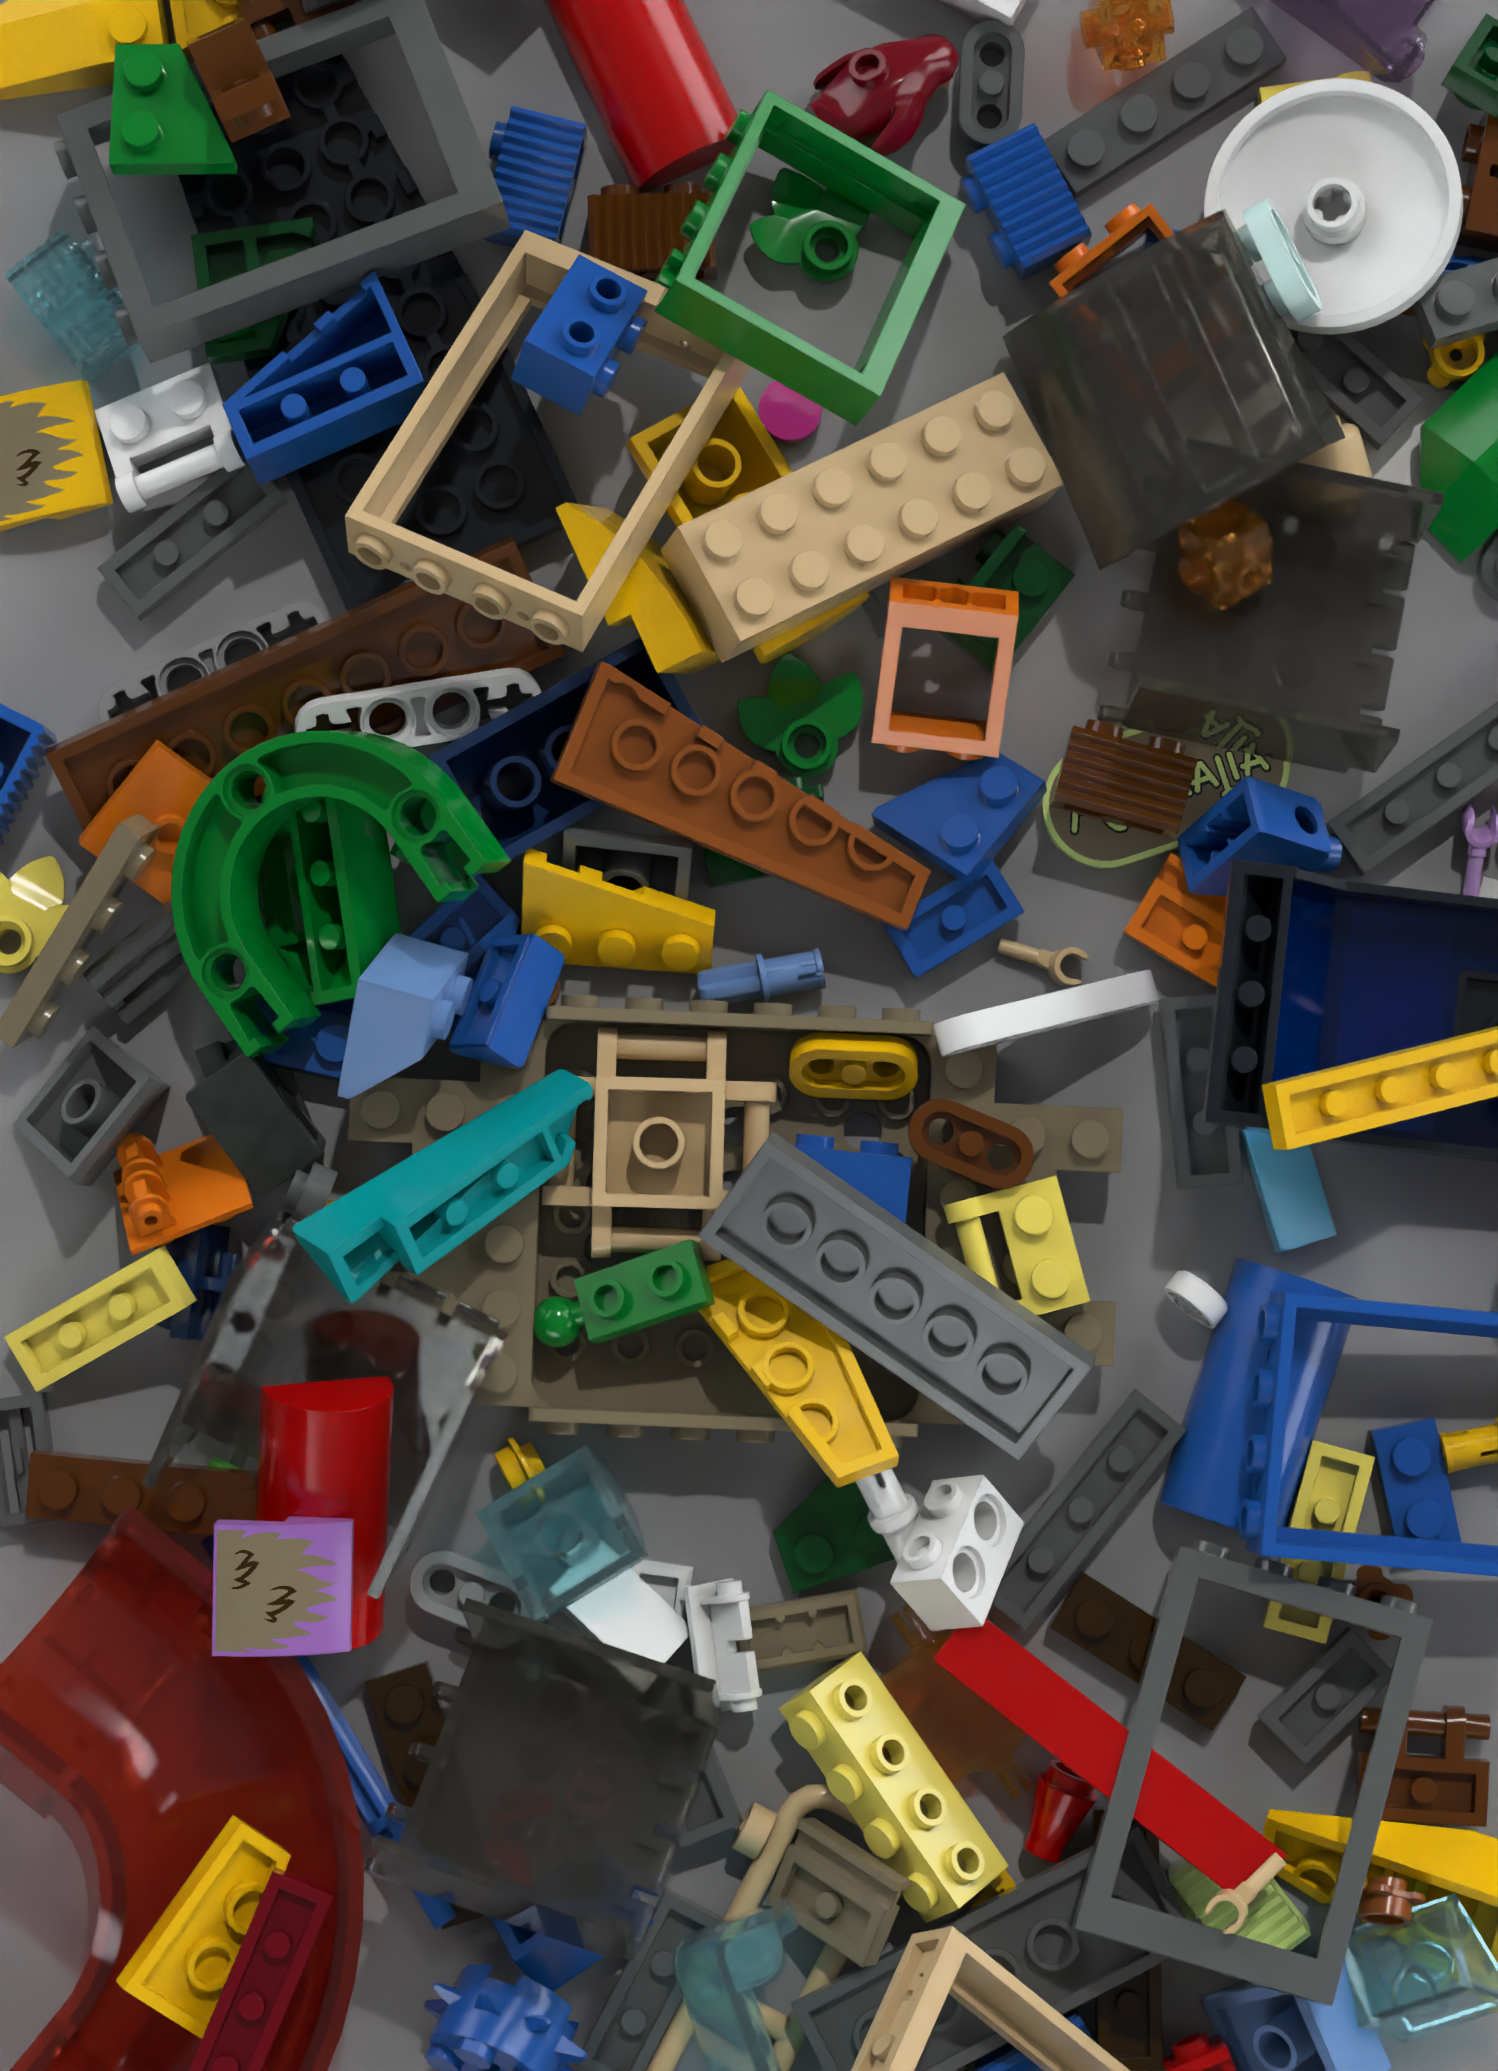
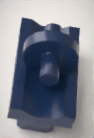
[155,1225,255,1341]

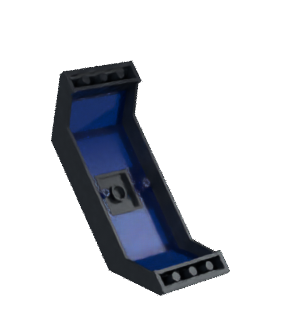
[1202,859,1498,1162]

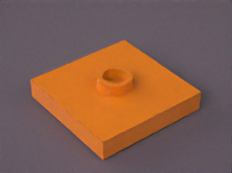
[78,740,212,904]

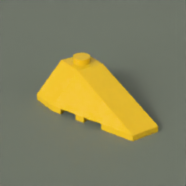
[0,0,170,100]
[1262,1809,1498,1993]

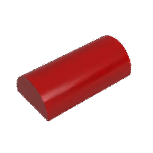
[544,0,737,194]
[256,1376,394,1650]

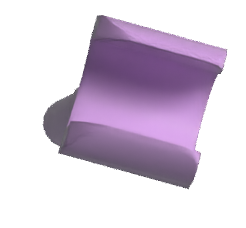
[1459,804,1498,896]

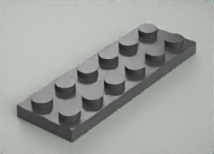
[698,1131,1096,1460]
[791,1823,1187,2071]

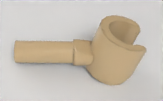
[997,938,1089,986]
[1205,1852,1287,1934]

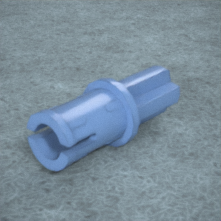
[696,948,826,1004]

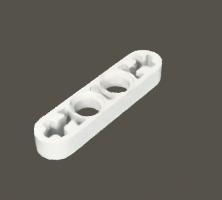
[294,668,542,747]
[933,969,1160,1057]

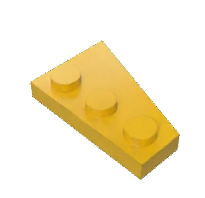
[522,848,716,974]
[116,1815,291,2039]

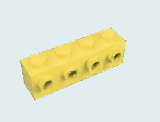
[778,1651,1009,1923]

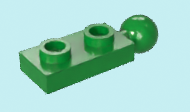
[533,1239,715,1348]

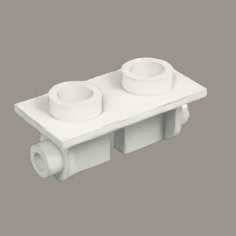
[683,1578,763,1716]

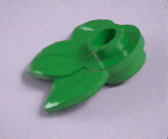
[749,168,869,283]
[737,653,863,778]

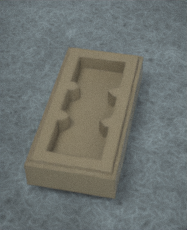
[736,1588,868,1673]

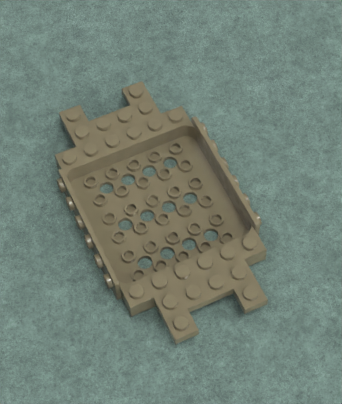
[339,995,1123,1449]

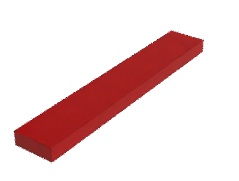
[933,1618,1287,1906]

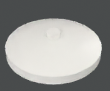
[1204,78,1463,335]

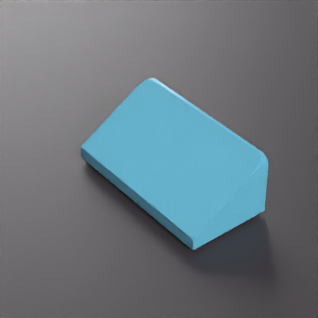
[1238,1129,1337,1253]

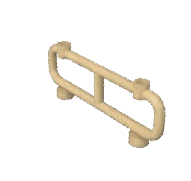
[645,1783,884,2071]

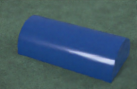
[1156,1258,1359,1530]

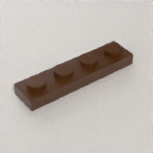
[25,1450,258,1535]

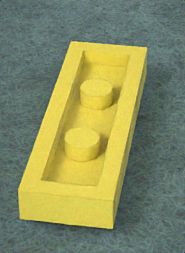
[4,1245,197,1392]
[1262,1440,1375,1644]

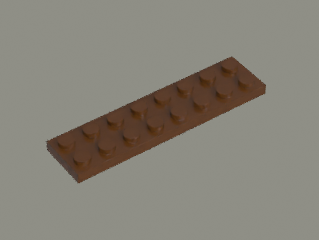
[45,536,566,858]

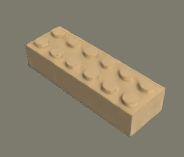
[660,372,1065,663]

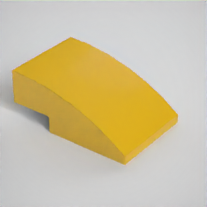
[555,502,720,674]

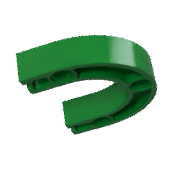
[171,731,511,1058]

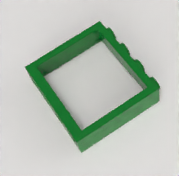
[654,89,966,426]

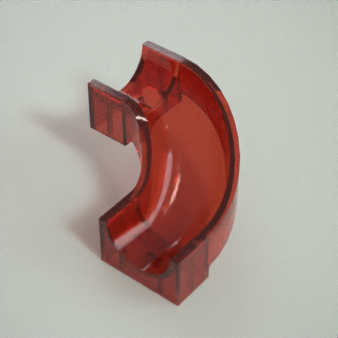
[0,1505,364,2071]

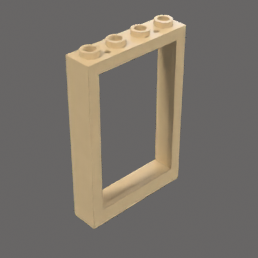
[345,230,751,652]
[851,1926,1130,2071]

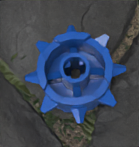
[424,1964,588,2071]

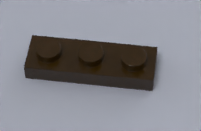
[1048,1571,1246,1731]

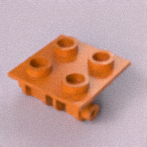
[113,1133,254,1256]

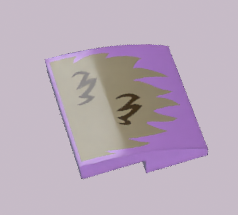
[212,1516,354,1657]

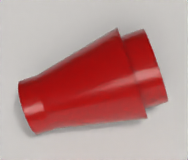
[1023,1760,1098,1862]

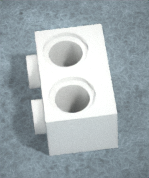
[890,1475,1024,1631]

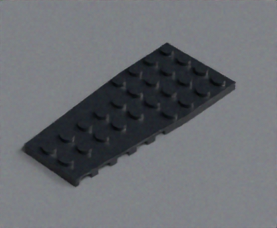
[178,25,578,611]

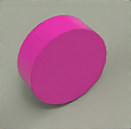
[759,381,822,444]

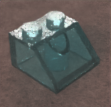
[476,1445,649,1624]

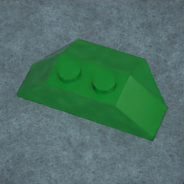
[1416,351,1498,564]
[259,787,401,1006]

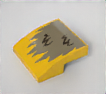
[0,380,114,532]

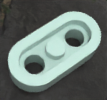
[1237,198,1323,322]

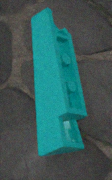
[292,1069,593,1304]

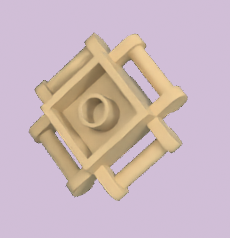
[541,1026,777,1262]

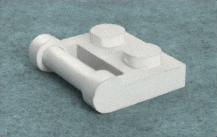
[94,362,247,513]

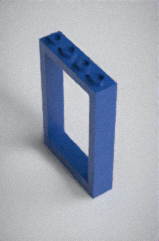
[1239,1291,1498,1577]

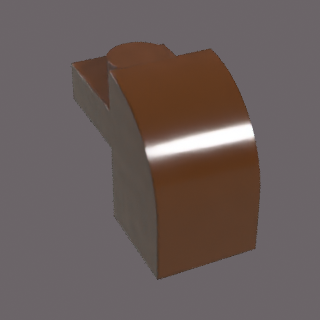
[186,16,291,143]

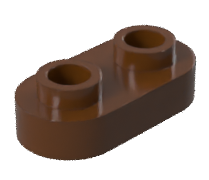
[907,1098,1034,1189]

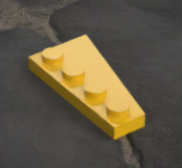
[698,1258,899,1488]

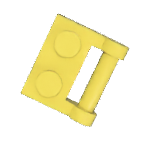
[943,1175,1090,1315]

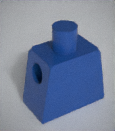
[1177,776,1342,896]

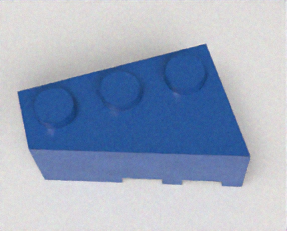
[222,271,426,486]

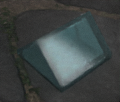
[1345,1893,1498,2042]

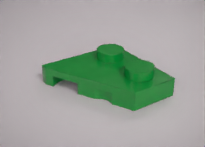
[109,44,237,175]

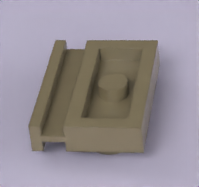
[766,1817,911,1967]

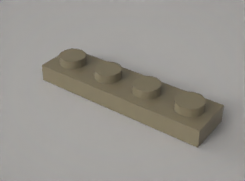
[0,813,160,1048]

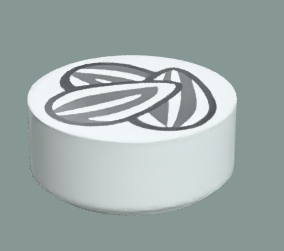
[1163,1270,1228,1329]

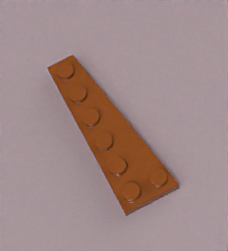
[550,661,931,931]

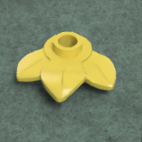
[0,856,69,974]

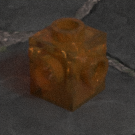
[1079,0,1174,71]
[1177,492,1274,610]

